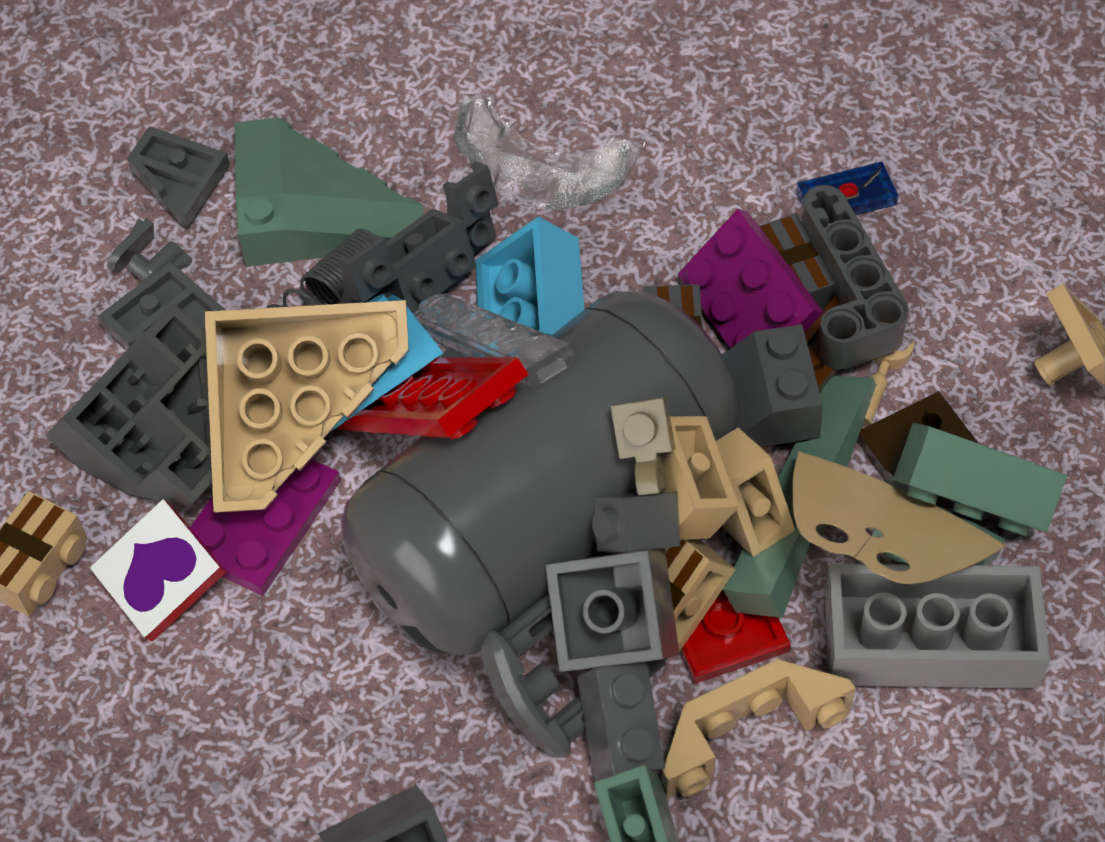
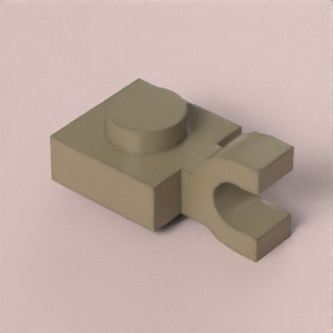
[611,396,676,496]

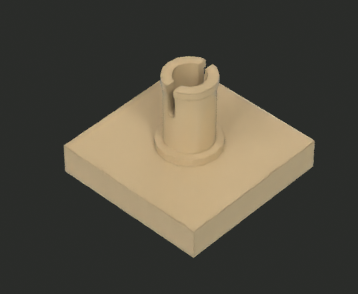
[1034,284,1105,386]

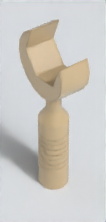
[862,341,914,427]

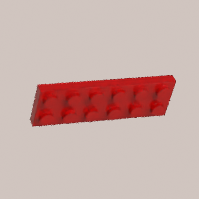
[335,357,529,439]

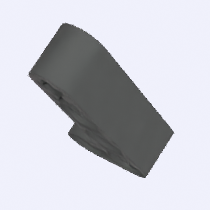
[801,185,909,369]

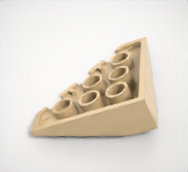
[205,300,409,513]

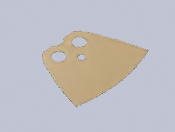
[793,451,1006,584]

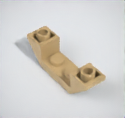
[662,659,856,800]

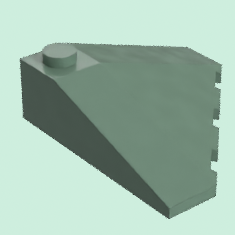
[235,117,424,267]

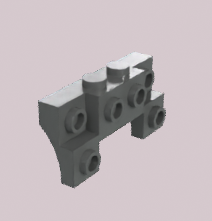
[338,161,499,313]

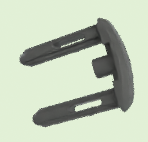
[481,553,668,756]

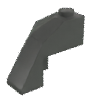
[45,303,212,506]

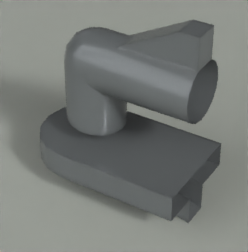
[107,218,192,281]

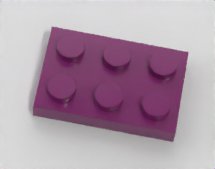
[677,209,824,349]
[190,459,341,596]

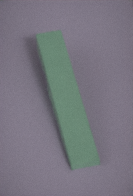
[723,376,876,618]

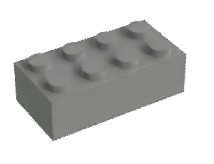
[825,564,1050,688]

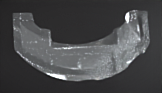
[453,94,646,210]

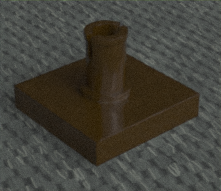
[857,391,979,499]

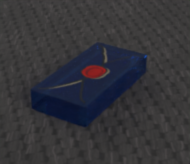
[796,161,899,215]

